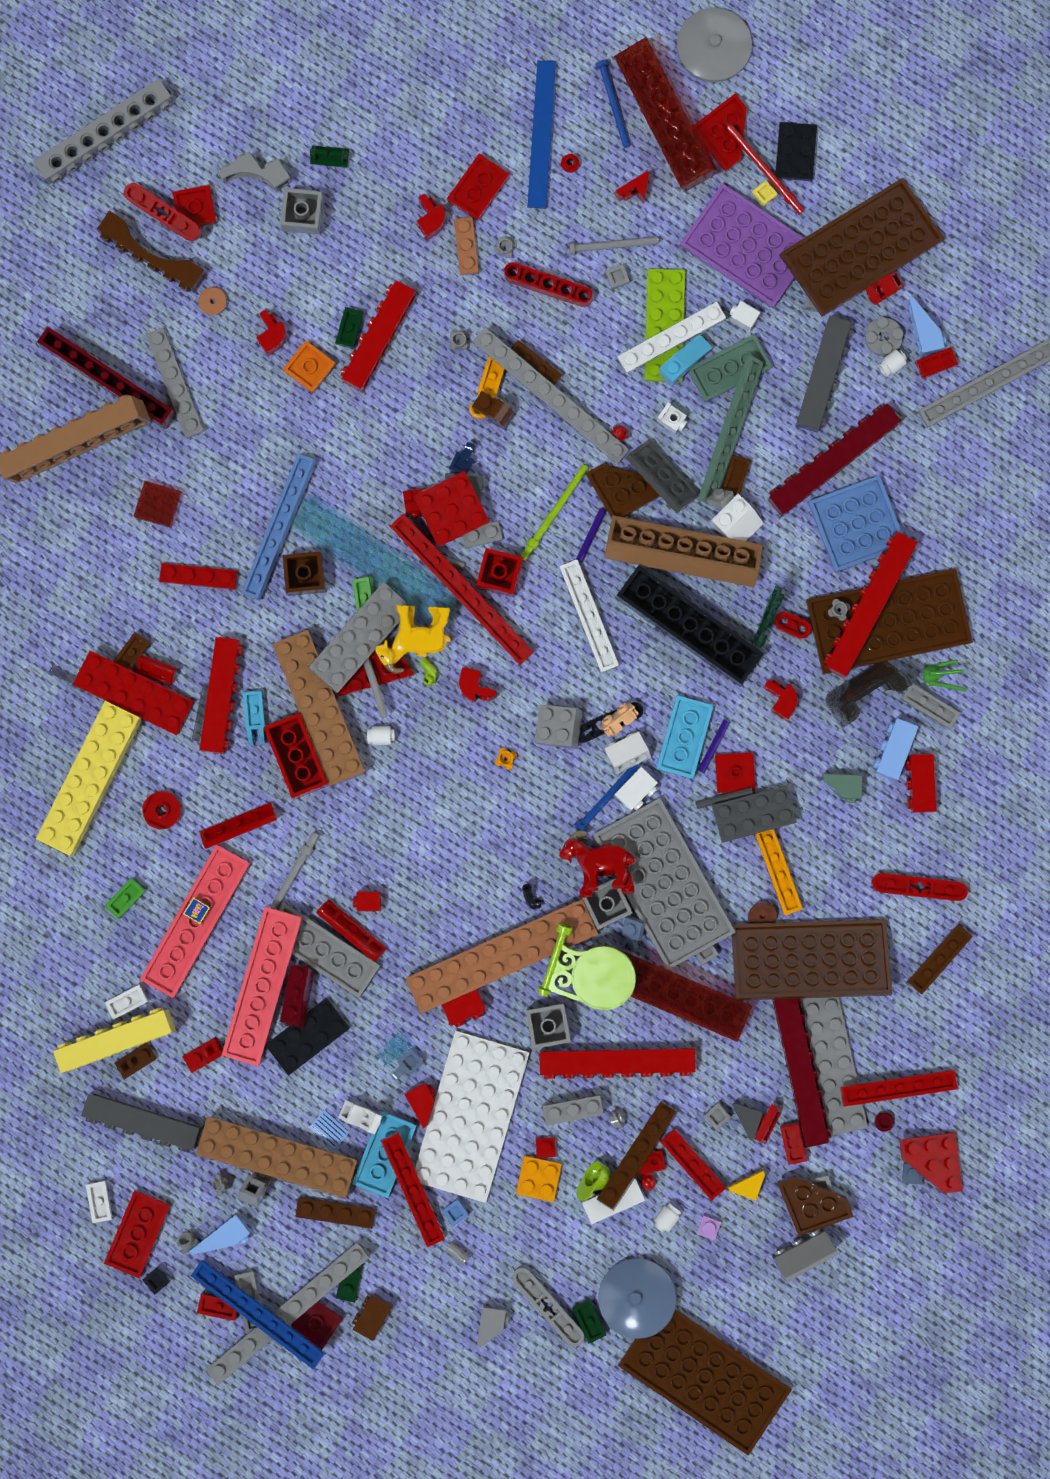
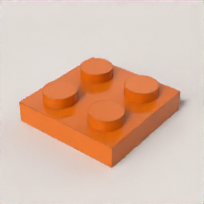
[282,340,336,394]

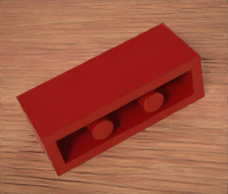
[905,754,937,814]

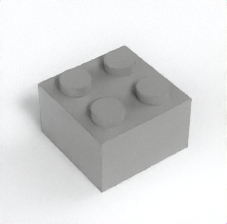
[280,188,324,235]
[535,705,582,749]
[582,878,633,930]
[526,1003,571,1049]

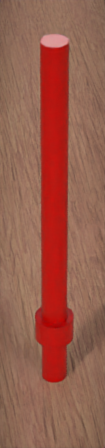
[726,124,805,215]

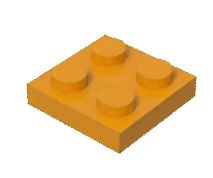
[516,1156,562,1202]

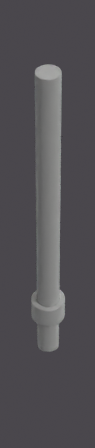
[255,832,319,933]

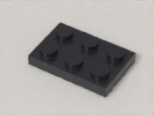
[775,122,817,181]

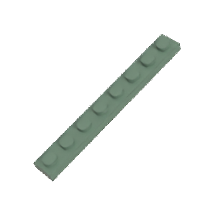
[698,355,764,504]

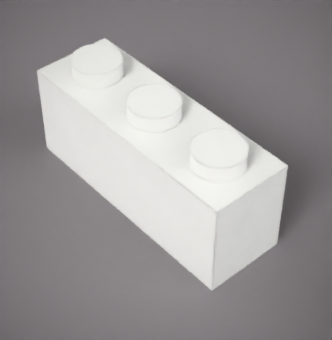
[582,1179,645,1225]

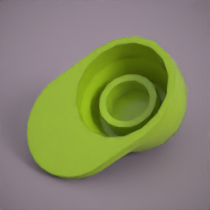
[576,1161,611,1201]

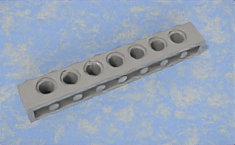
[33,78,173,184]

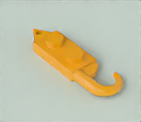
[469,356,505,419]

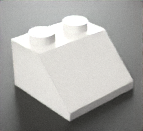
[710,494,764,541]

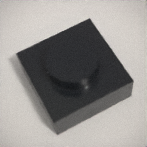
[143,1267,171,1295]

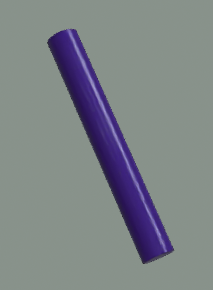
[576,508,606,563]
[697,719,730,774]

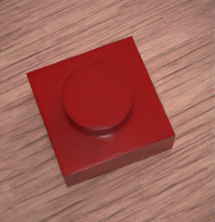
[536,1137,556,1158]

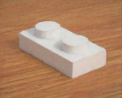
[105,985,149,1020]
[86,1181,113,1223]

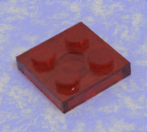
[133,481,182,528]

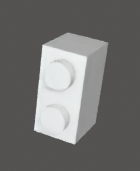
[605,732,651,774]
[614,767,658,812]

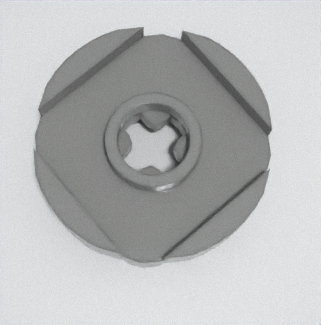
[865,317,903,356]

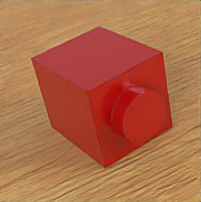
[353,892,381,912]

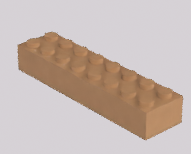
[0,395,151,483]
[604,515,763,588]
[272,630,366,787]
[196,1116,358,1200]

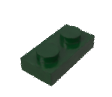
[335,307,364,349]
[335,1263,364,1303]
[572,1299,606,1344]

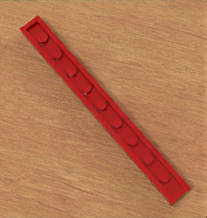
[390,513,534,665]

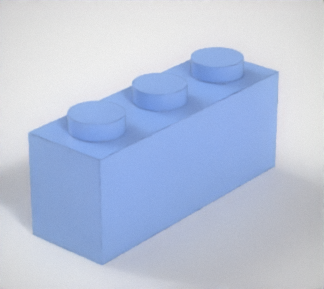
[873,718,919,781]

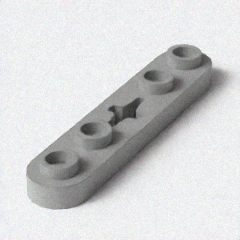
[512,1267,584,1347]

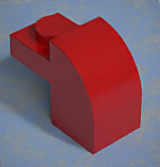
[417,193,445,240]
[866,271,904,305]
[256,309,286,356]
[459,667,496,703]
[763,679,797,721]

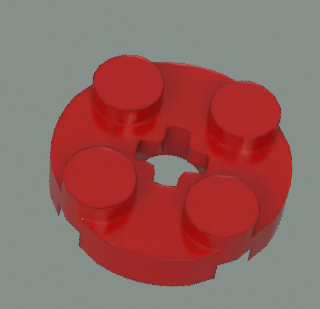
[142,791,181,830]

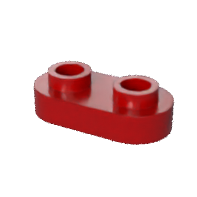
[774,612,811,639]

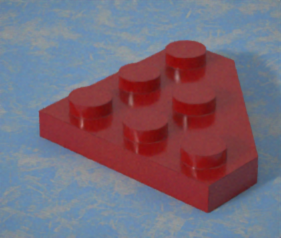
[691,94,747,172]
[899,1132,963,1194]

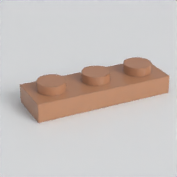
[454,217,479,276]

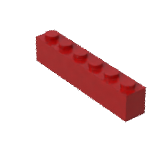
[341,280,416,393]
[199,637,243,755]

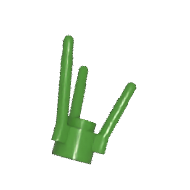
[923,660,967,692]

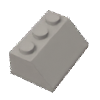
[772,1229,838,1282]

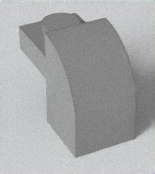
[238,1172,272,1208]

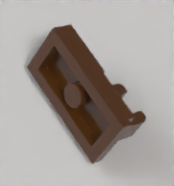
[114,1043,157,1080]

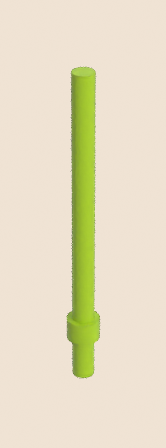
[520,464,589,562]

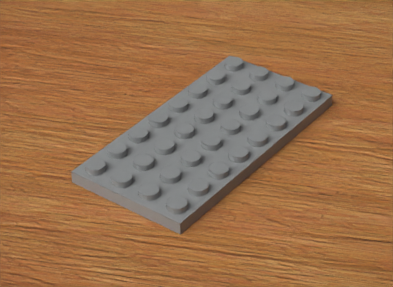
[593,798,736,970]

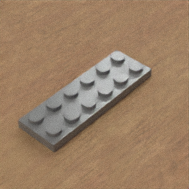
[308,582,409,693]
[279,902,380,998]

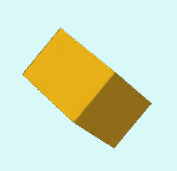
[727,1170,765,1201]

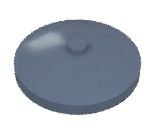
[598,1259,677,1339]

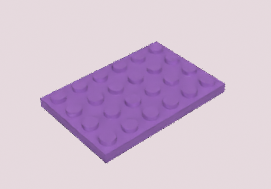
[680,183,804,308]

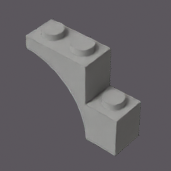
[218,152,292,193]

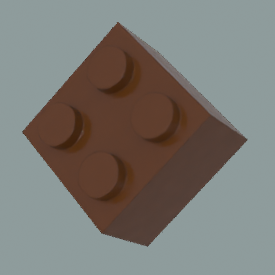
[282,551,326,596]

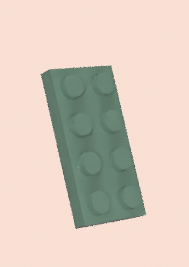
[688,334,772,403]

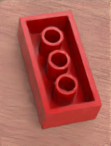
[264,713,329,800]

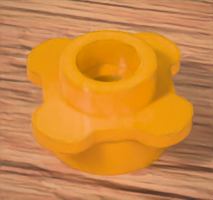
[495,748,517,770]

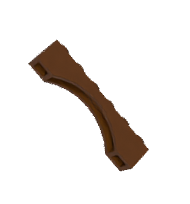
[97,211,206,293]

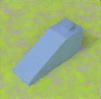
[907,297,947,357]
[189,1213,252,1255]

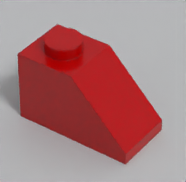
[405,1082,436,1128]

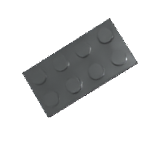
[625,439,700,514]
[712,786,797,843]

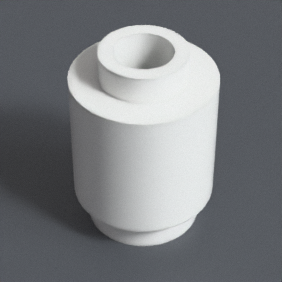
[878,350,907,377]
[367,726,395,746]
[653,1203,681,1233]

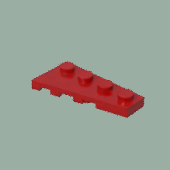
[336,643,414,697]

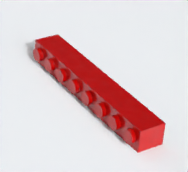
[823,532,918,679]
[539,1048,696,1079]

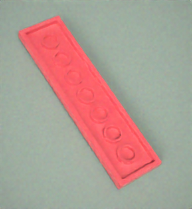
[140,845,251,998]
[222,906,303,1066]

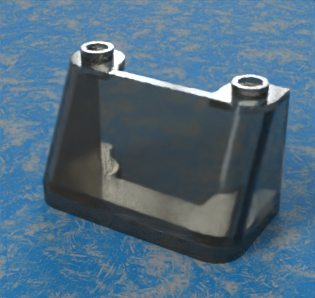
[825,661,913,729]

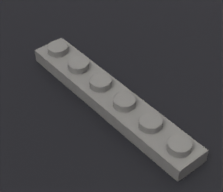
[145,327,204,439]

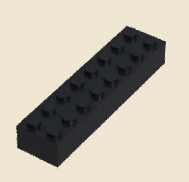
[616,565,764,687]

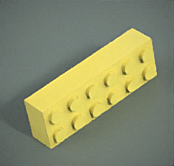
[53,1008,177,1073]

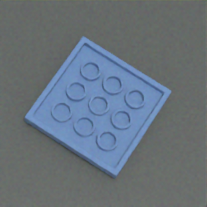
[808,475,902,573]

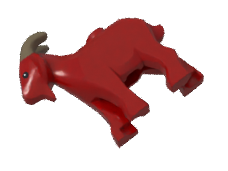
[559,830,636,898]

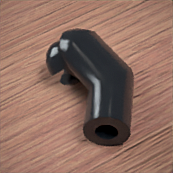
[522,884,541,910]

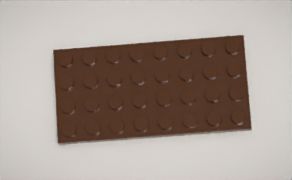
[779,178,945,317]
[806,568,973,675]
[731,919,892,1001]
[618,1309,792,1456]

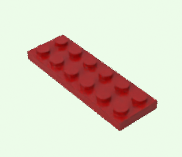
[72,650,194,736]

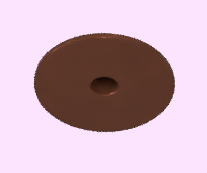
[748,903,777,924]

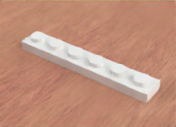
[617,302,726,374]
[560,560,619,673]

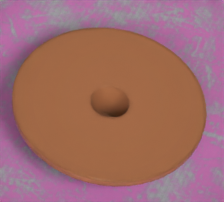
[198,287,227,315]

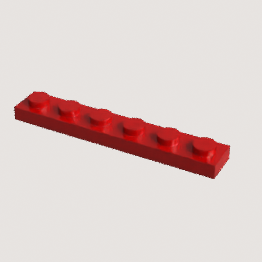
[840,1070,958,1107]
[380,1132,445,1248]

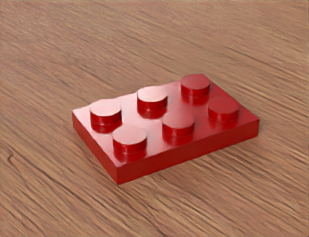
[447,153,510,221]

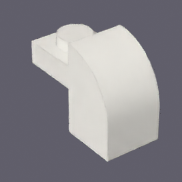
[338,1100,382,1134]

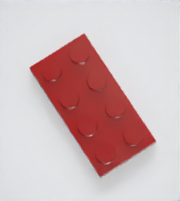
[104,1190,171,1279]

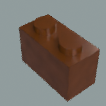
[352,1293,393,1341]

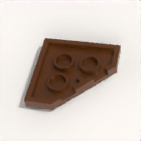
[585,464,661,519]
[777,1175,854,1236]

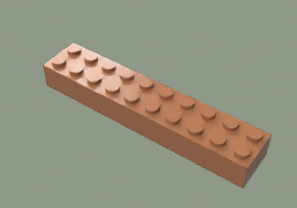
[405,899,598,1014]

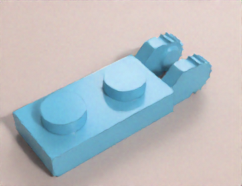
[242,690,266,746]

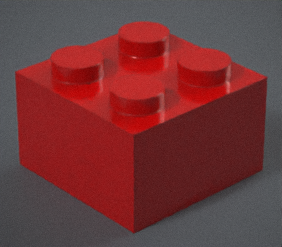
[476,548,523,597]

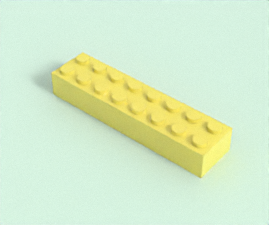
[36,701,142,857]

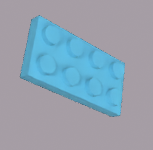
[656,695,714,779]
[352,1111,417,1198]

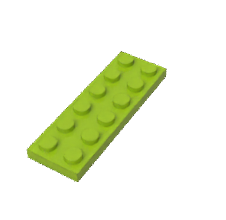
[644,269,685,382]

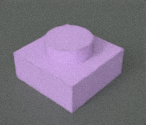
[696,1215,722,1241]

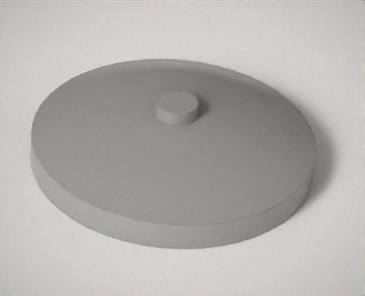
[677,8,752,82]

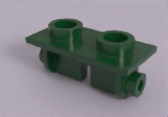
[310,146,349,168]

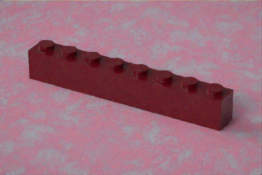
[37,326,176,429]
[768,403,902,517]
[772,999,831,1148]

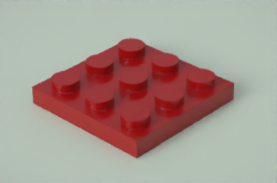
[413,470,490,547]

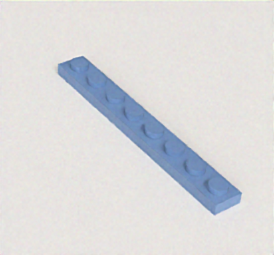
[241,454,317,601]

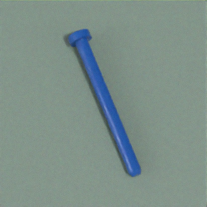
[595,60,630,148]
[574,762,642,831]

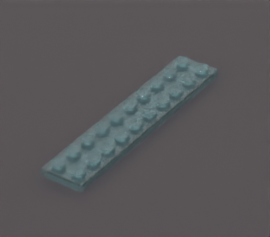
[290,494,463,631]

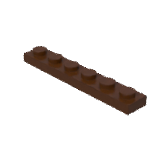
[597,1102,677,1211]

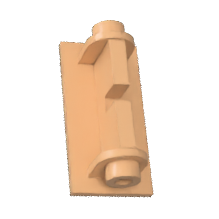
[599,702,639,738]

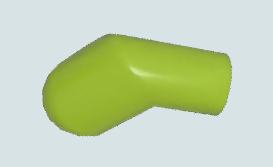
[419,657,437,686]

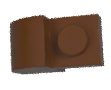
[472,391,514,430]

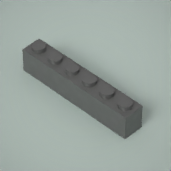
[796,315,853,433]
[81,1093,202,1153]

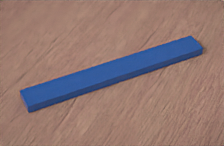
[527,60,556,209]
[191,1260,326,1370]

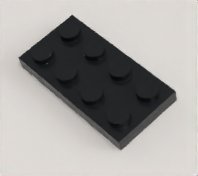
[265,998,350,1076]

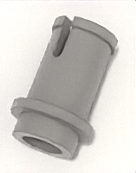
[445,1241,471,1265]

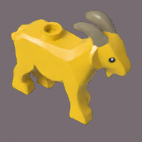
[375,605,451,674]

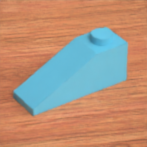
[658,334,713,387]

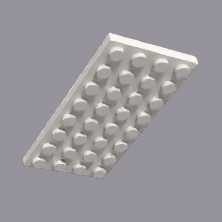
[415,1031,530,1203]

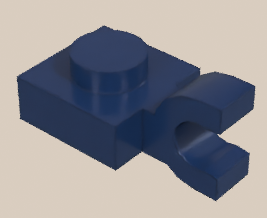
[449,442,475,475]

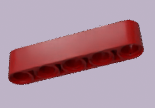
[504,262,593,307]

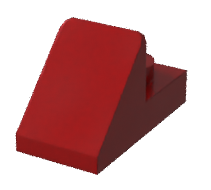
[615,171,649,204]

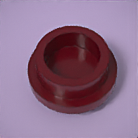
[874,1112,894,1132]

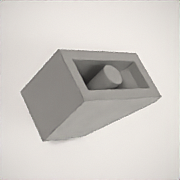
[477,1305,509,1347]

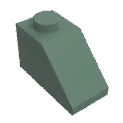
[822,774,862,803]

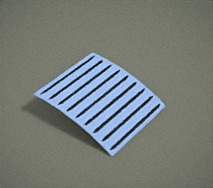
[309,1109,349,1150]

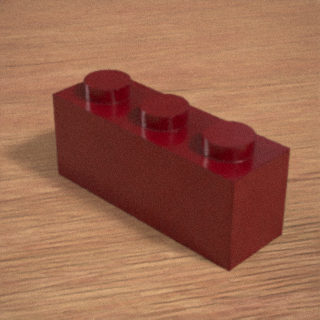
[280,965,314,1029]

